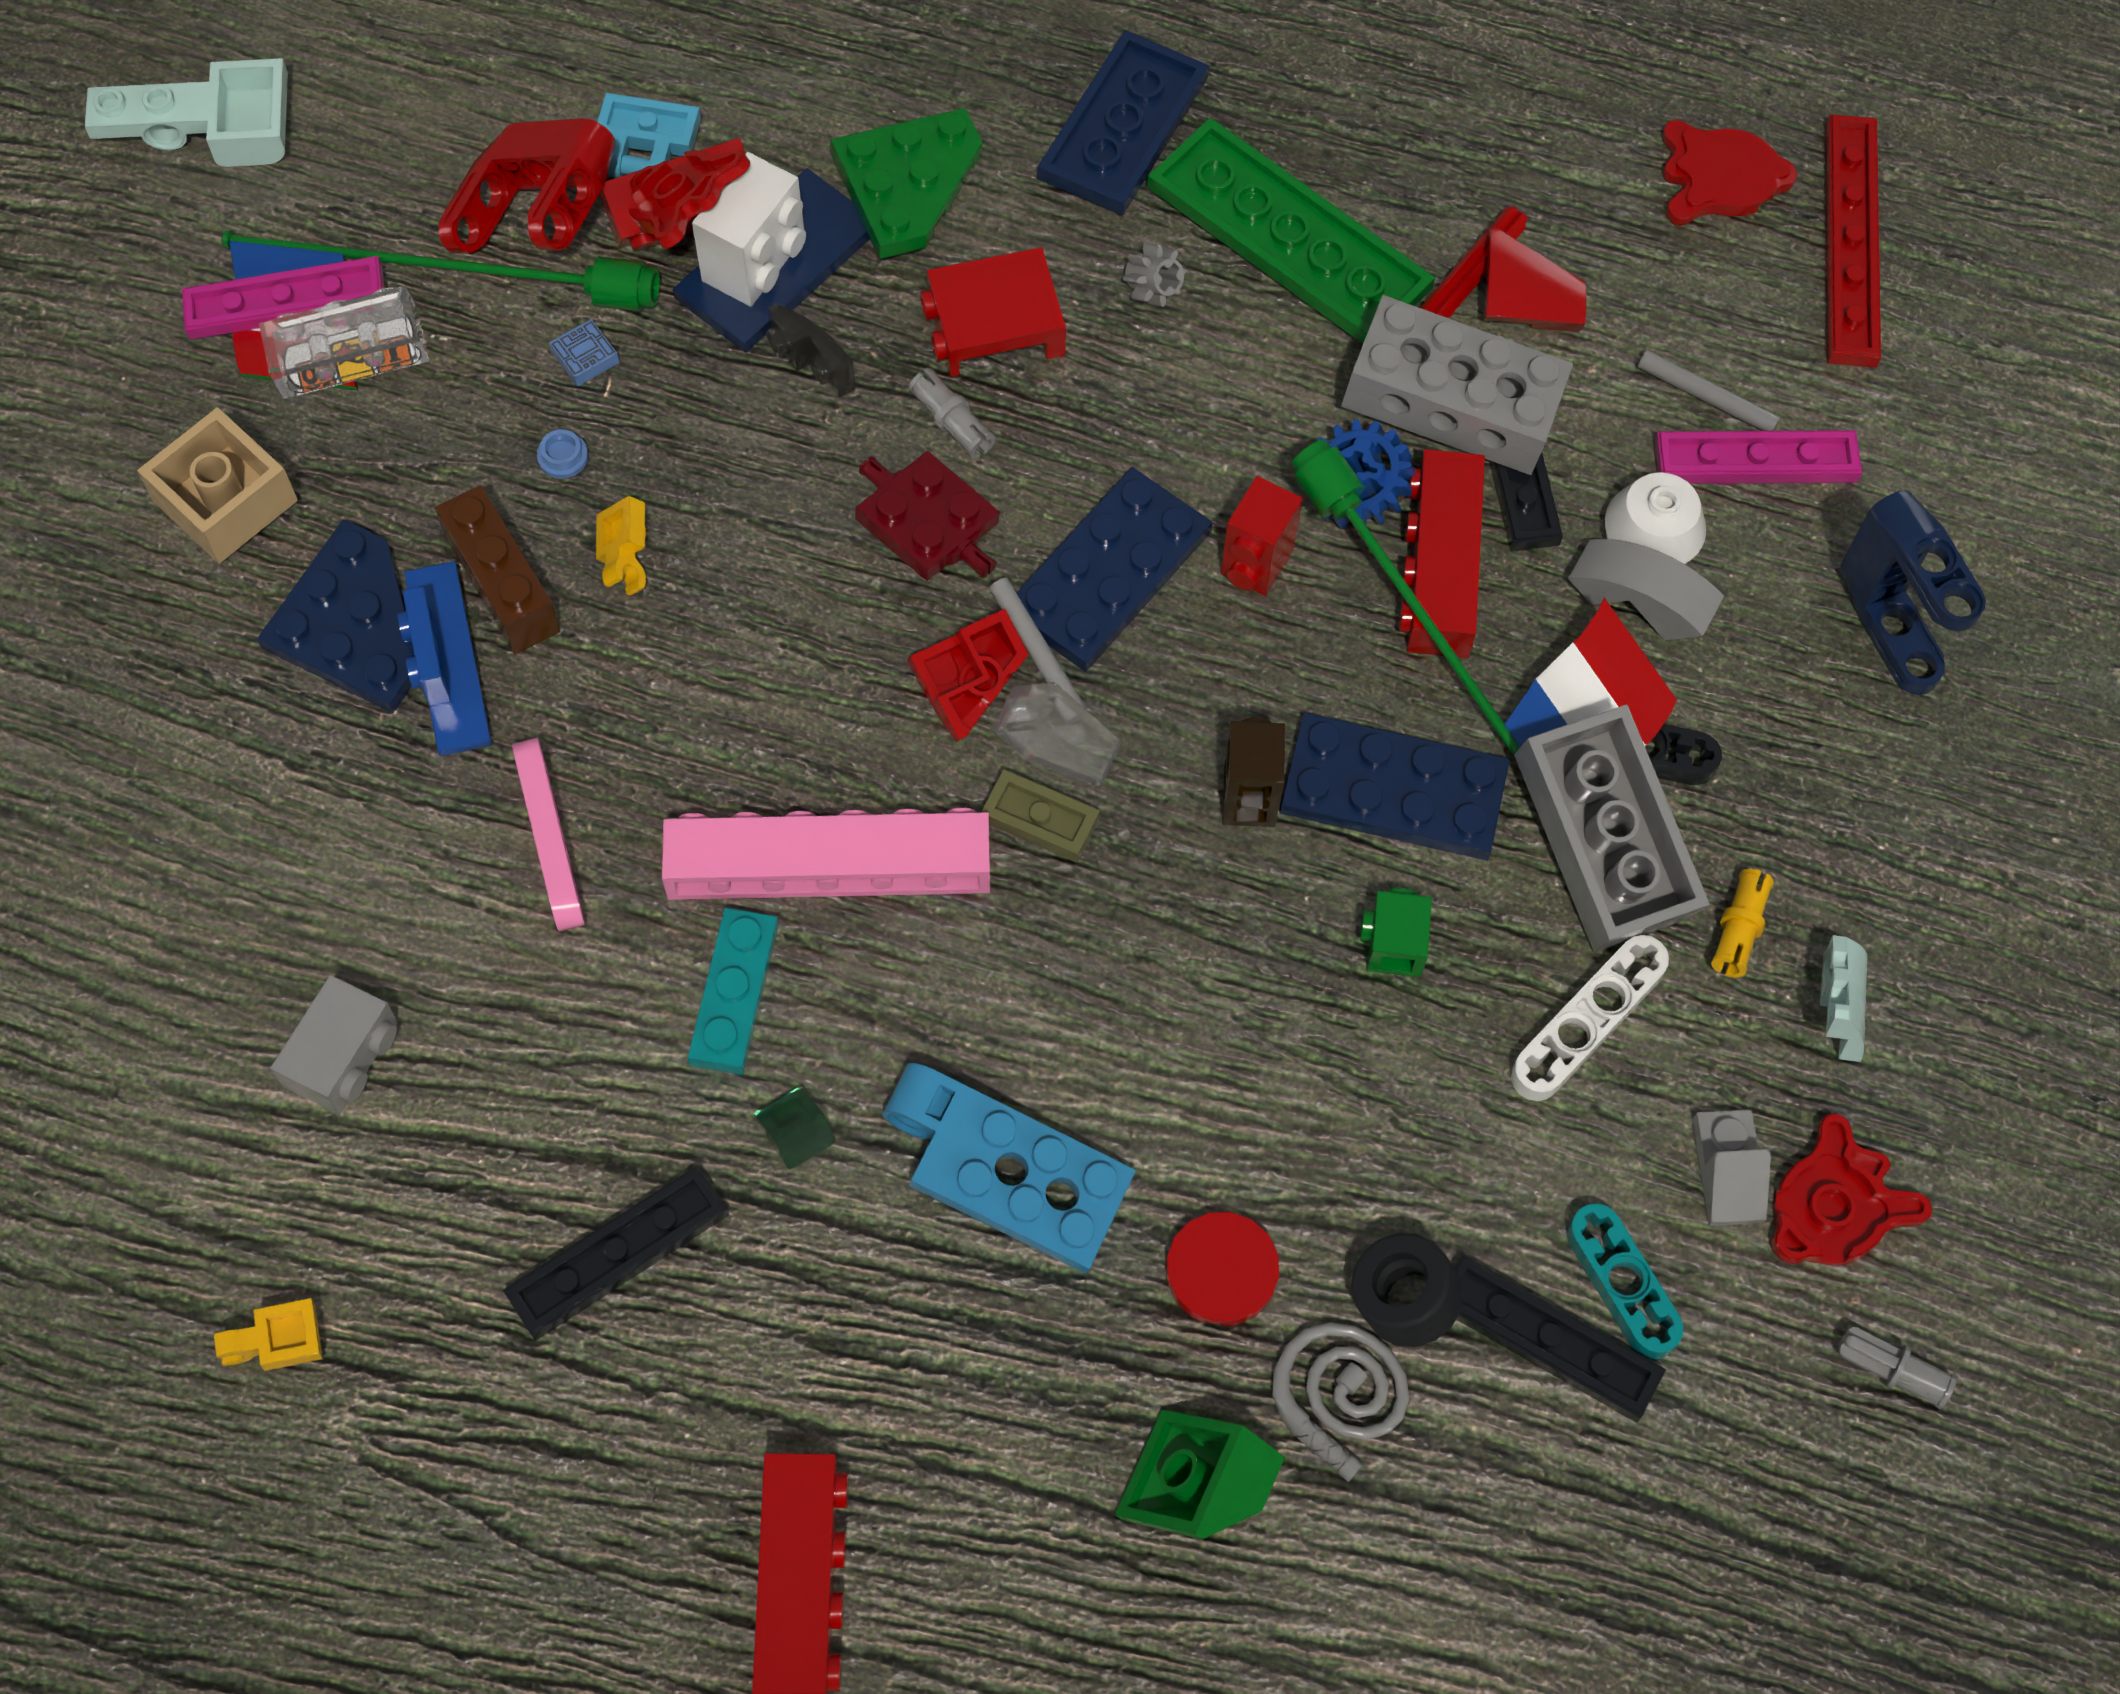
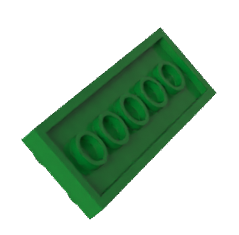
[1147,117,1435,344]

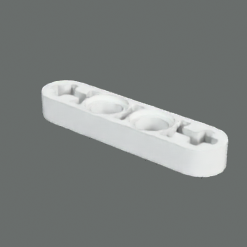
[1511,935,1669,1101]

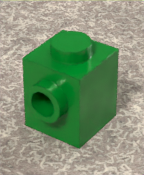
[1360,888,1432,977]

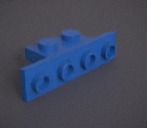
[397,561,492,757]

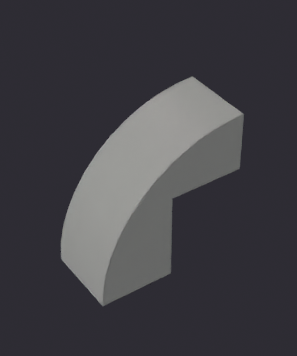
[1568,539,1724,640]

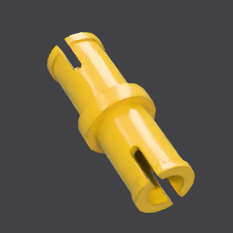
[1711,868,1774,978]

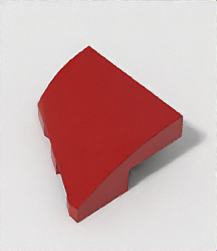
[1484,229,1586,332]
[907,609,1029,743]

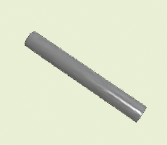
[1638,350,1781,431]
[989,577,1086,719]

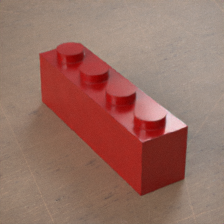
[1399,449,1485,658]
[752,1453,849,1694]

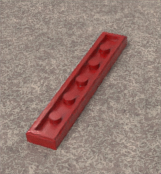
[1825,114,1881,368]

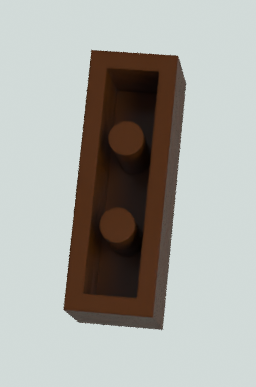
[434,485,560,655]

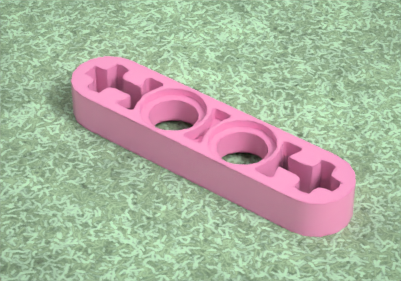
[512,737,585,932]

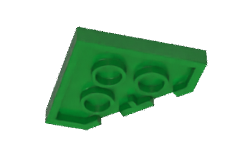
[830,108,983,259]

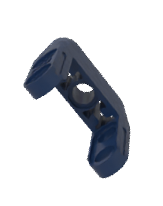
[1840,490,1986,695]

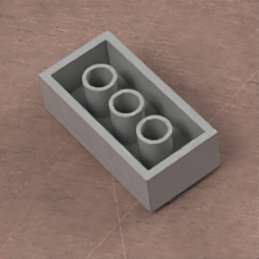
[1514,704,1710,952]

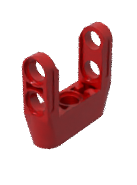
[438,118,615,253]

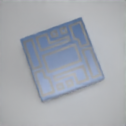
[549,319,620,387]

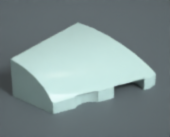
[1820,935,1867,1062]

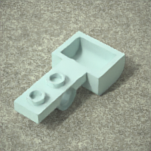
[85,58,288,167]

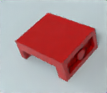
[920,247,1066,377]

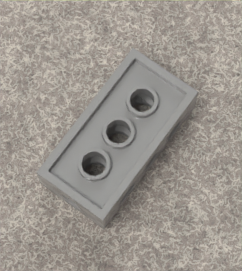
[1341,295,1573,475]

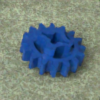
[1309,419,1415,529]

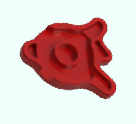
[1662,120,1797,226]
[629,150,750,249]
[1772,1113,1932,1266]

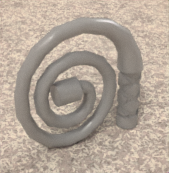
[1272,1322,1410,1482]

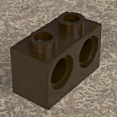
[1222,717,1285,827]

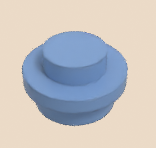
[537,429,588,479]

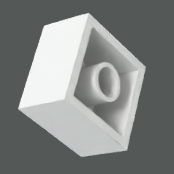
[692,152,806,307]

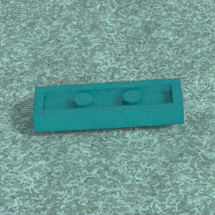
[687,908,779,1075]

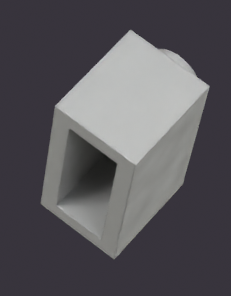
[270,975,398,1115]

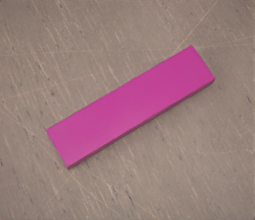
[182,256,387,340]
[1654,430,1862,484]

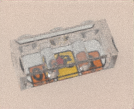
[259,285,430,399]

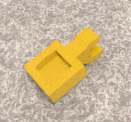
[596,496,646,596]
[214,1298,323,1371]

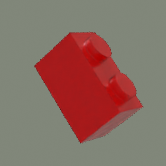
[1221,476,1303,596]

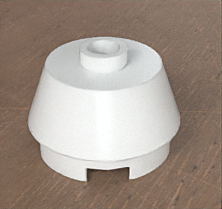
[1605,472,1706,564]

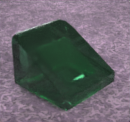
[754,1085,835,1169]

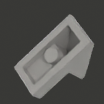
[1692,1110,1771,1226]

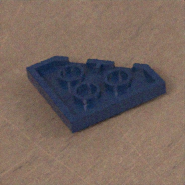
[257,519,415,714]

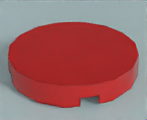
[1166,1212,1280,1326]

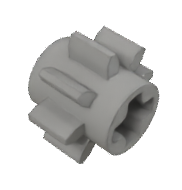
[1123,243,1186,307]

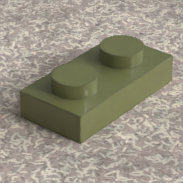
[981,769,1100,863]

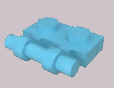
[597,93,701,178]

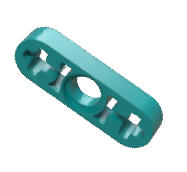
[1567,1204,1684,1359]

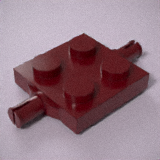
[855,451,1000,581]

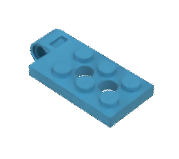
[882,1063,1136,1274]

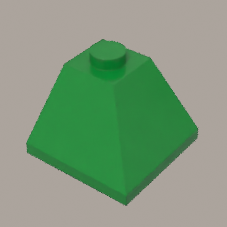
[1115,1409,1285,1540]

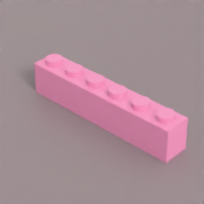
[662,808,990,900]

